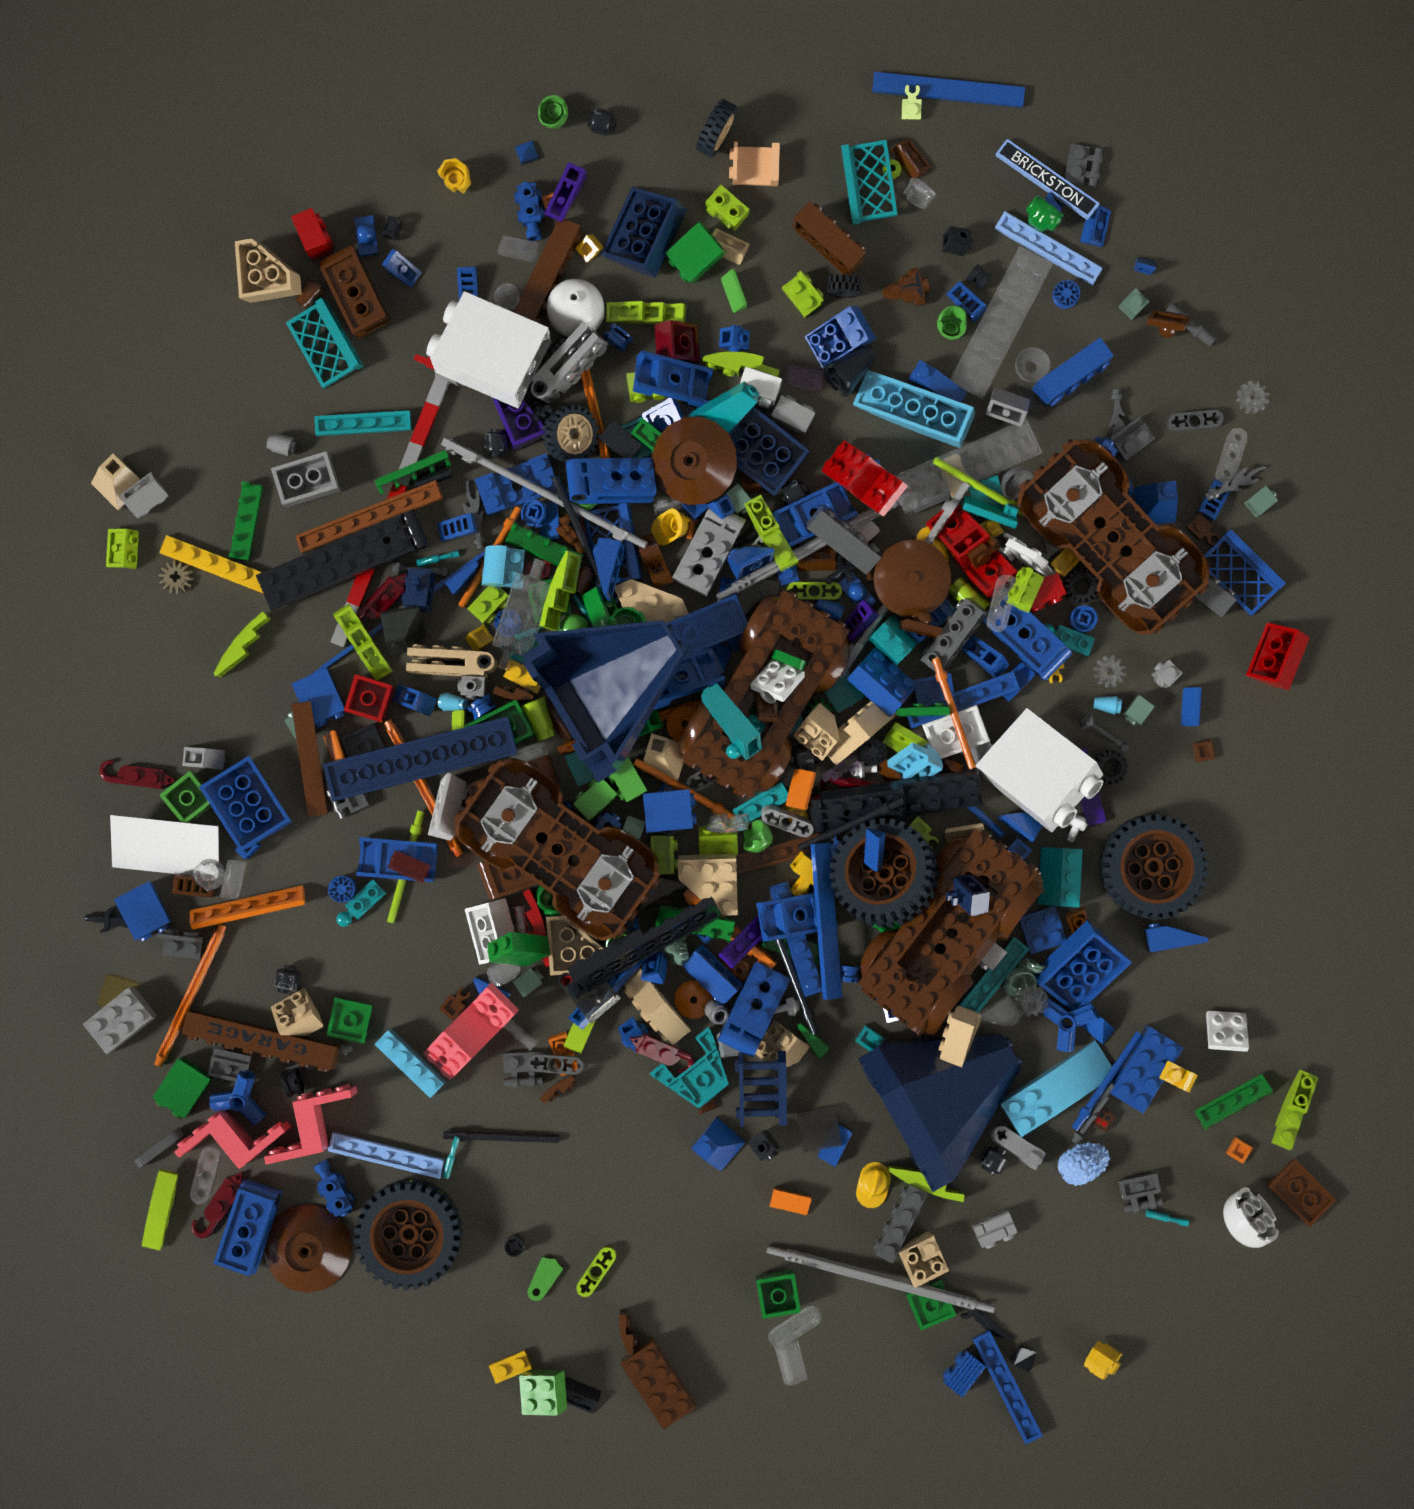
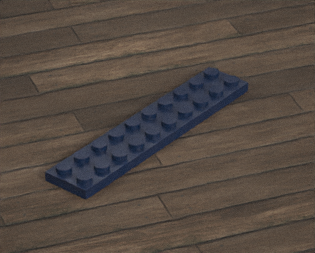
[323,716,518,801]

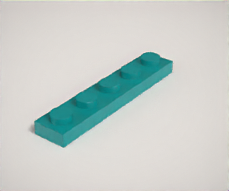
[314,411,412,436]
[954,937,1029,1013]

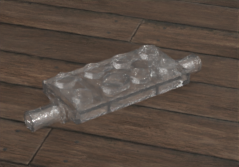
[492,558,551,671]

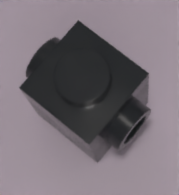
[942,226,973,256]
[747,1129,781,1161]

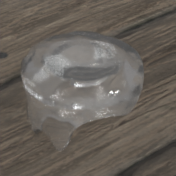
[903,178,936,209]
[193,859,225,891]

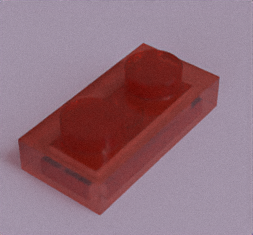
[387,850,431,883]

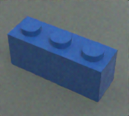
[682,944,743,1006]

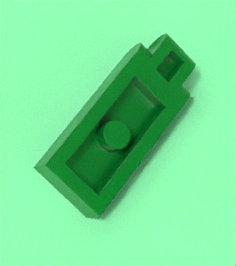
[896,703,950,717]

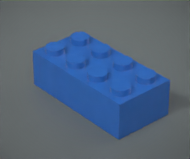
[1032,337,1114,407]
[1109,1025,1183,1114]

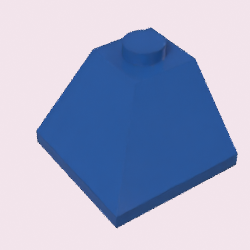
[1133,481,1178,524]
[727,547,774,580]
[997,812,1043,842]
[691,1117,746,1171]

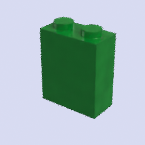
[665,222,727,283]
[487,932,550,967]
[152,1057,214,1119]

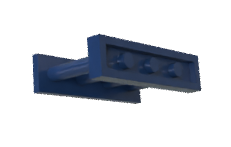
[735,1051,787,1127]

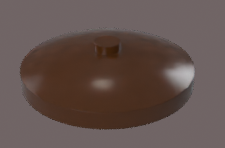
[873,540,951,617]

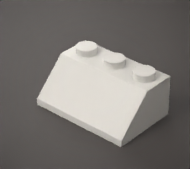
[428,773,468,840]
[465,898,514,965]

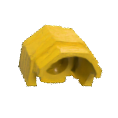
[437,158,471,194]
[1084,1341,1123,1380]

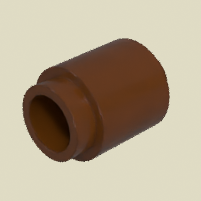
[295,281,323,309]
[576,566,595,595]

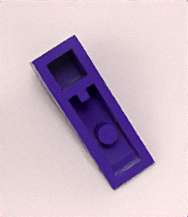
[544,162,587,222]

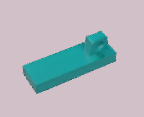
[961,495,1018,529]
[733,781,789,826]

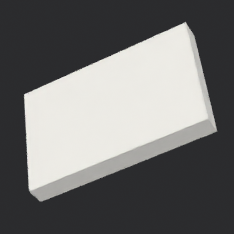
[922,705,990,759]

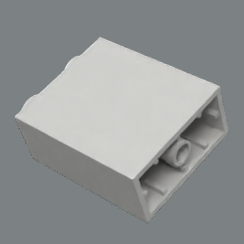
[426,291,551,408]
[975,708,1103,833]

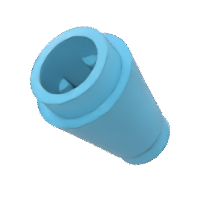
[438,692,468,711]
[1093,696,1122,715]

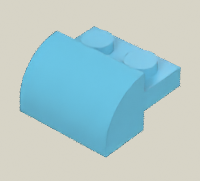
[481,545,525,589]
[888,743,943,780]

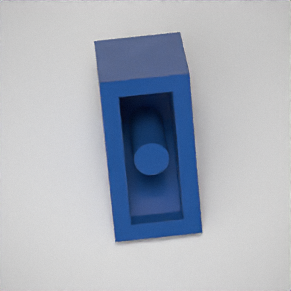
[392,684,437,717]

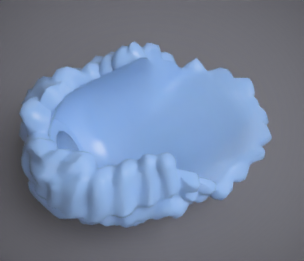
[1058,1142,1111,1186]

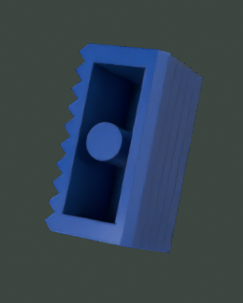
[943,1349,986,1398]

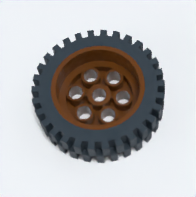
[1099,815,1209,919]
[830,818,939,928]
[354,1179,463,1290]

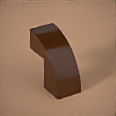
[637,533,673,589]

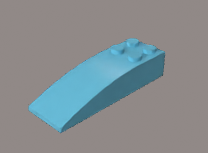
[853,370,976,448]
[999,1040,1112,1137]

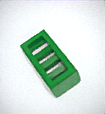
[797,1021,829,1059]

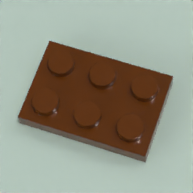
[1267,1158,1337,1228]

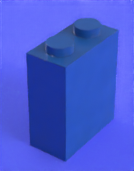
[292,668,345,728]
[643,790,697,833]
[114,881,173,942]

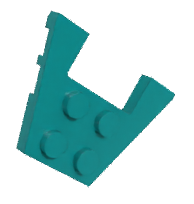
[649,1027,730,1109]

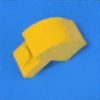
[790,851,814,896]
[1159,1060,1198,1093]

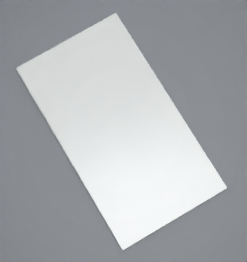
[110,815,219,878]

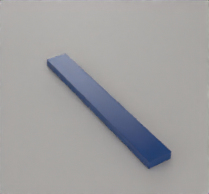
[872,72,1025,108]
[810,843,843,1000]

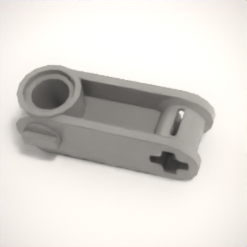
[990,1126,1046,1170]

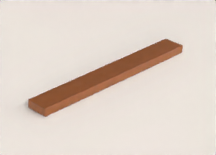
[295,480,444,554]

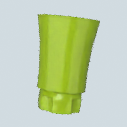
[949,578,991,609]
[520,696,556,741]

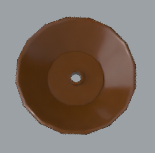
[652,416,737,505]
[264,1204,352,1293]

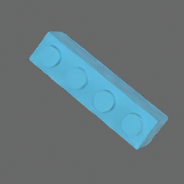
[374,1029,446,1098]

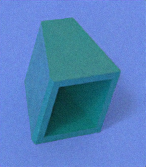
[868,613,918,665]

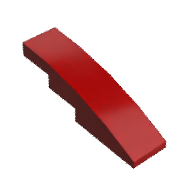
[523,888,549,967]

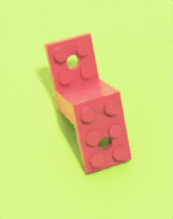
[423,983,519,1080]
[264,1083,358,1165]
[174,1110,292,1169]

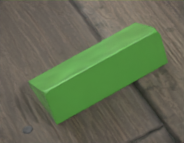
[721,269,747,313]

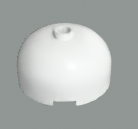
[547,279,604,337]
[1223,1187,1279,1248]

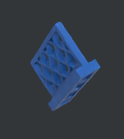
[585,503,643,587]
[1204,529,1286,616]

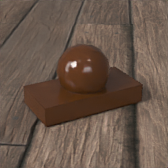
[1147,310,1191,338]
[899,610,942,638]
[755,691,778,722]

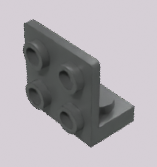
[157,929,205,960]

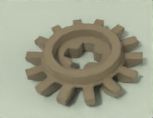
[159,560,193,594]

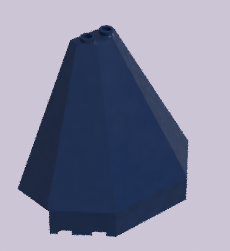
[522,620,686,783]
[858,1034,1022,1192]

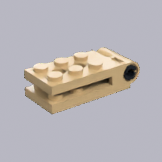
[406,644,498,678]

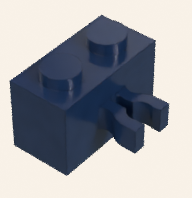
[402,568,436,612]
[946,874,990,916]

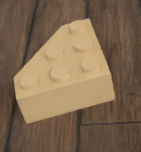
[235,238,302,303]
[615,579,689,623]
[827,701,896,765]
[678,853,738,916]
[546,915,604,975]
[624,967,691,1045]
[939,1005,982,1067]

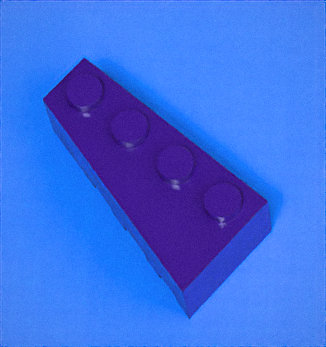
[491,397,545,451]

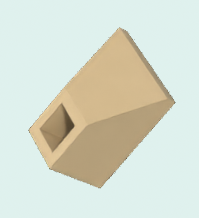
[91,454,140,511]
[793,704,839,761]
[641,734,684,781]
[271,988,323,1036]
[755,1020,810,1067]
[898,1231,949,1288]

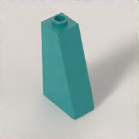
[687,381,759,433]
[701,683,762,761]

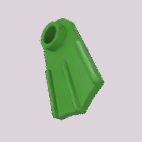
[527,1257,563,1301]

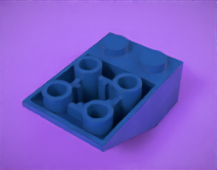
[804,306,876,369]

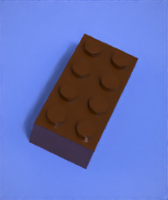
[792,201,866,276]
[620,1338,696,1430]

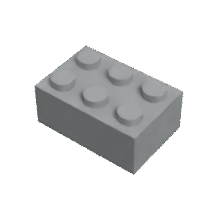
[271,451,341,508]
[83,986,158,1054]

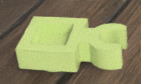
[901,85,922,119]

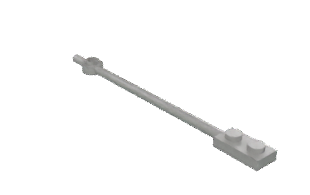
[441,438,648,549]
[840,482,970,678]

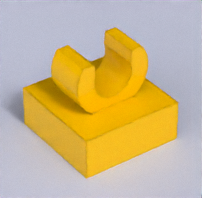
[979,519,1004,538]

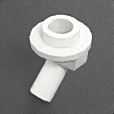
[850,761,878,779]
[1067,815,1088,842]
[774,997,799,1016]

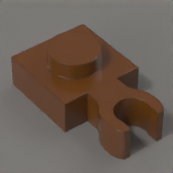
[1185,513,1220,546]
[967,537,1001,569]
[439,986,471,1021]

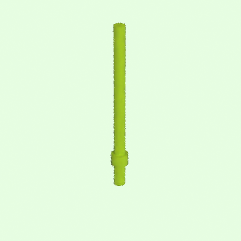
[933,457,1025,518]
[387,810,425,923]

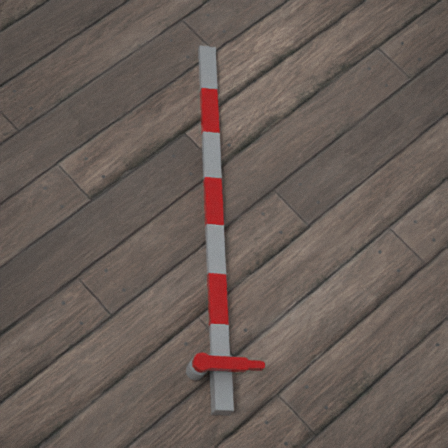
[330,354,465,648]

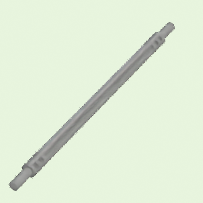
[716,488,915,601]
[766,1245,995,1313]

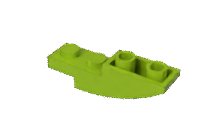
[702,352,780,377]
[744,495,798,572]
[1271,1070,1319,1150]

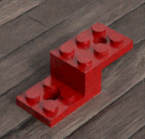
[821,440,908,517]
[925,503,1018,598]

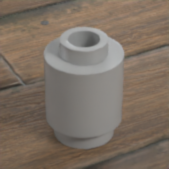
[267,433,297,456]
[704,1000,728,1024]

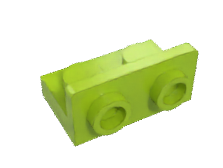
[782,271,824,318]
[106,529,139,569]
[1006,567,1044,613]
[467,586,510,625]
[883,722,928,753]

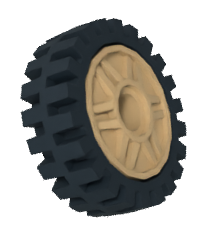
[696,98,738,158]
[542,405,600,462]

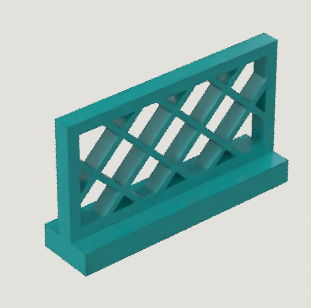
[841,140,898,225]
[286,298,364,389]

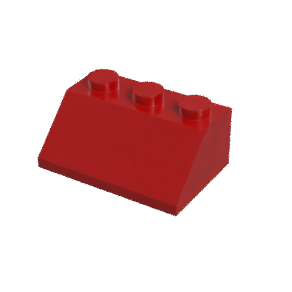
[1246,623,1310,691]

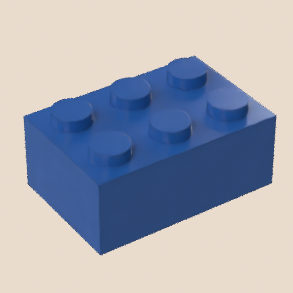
[847,648,918,717]

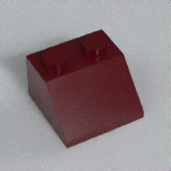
[654,320,700,363]

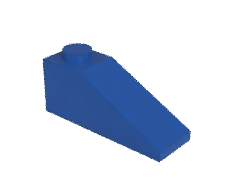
[908,360,967,402]
[593,538,625,601]
[960,634,1009,678]
[1144,922,1209,952]

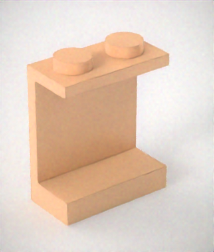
[729,142,780,186]

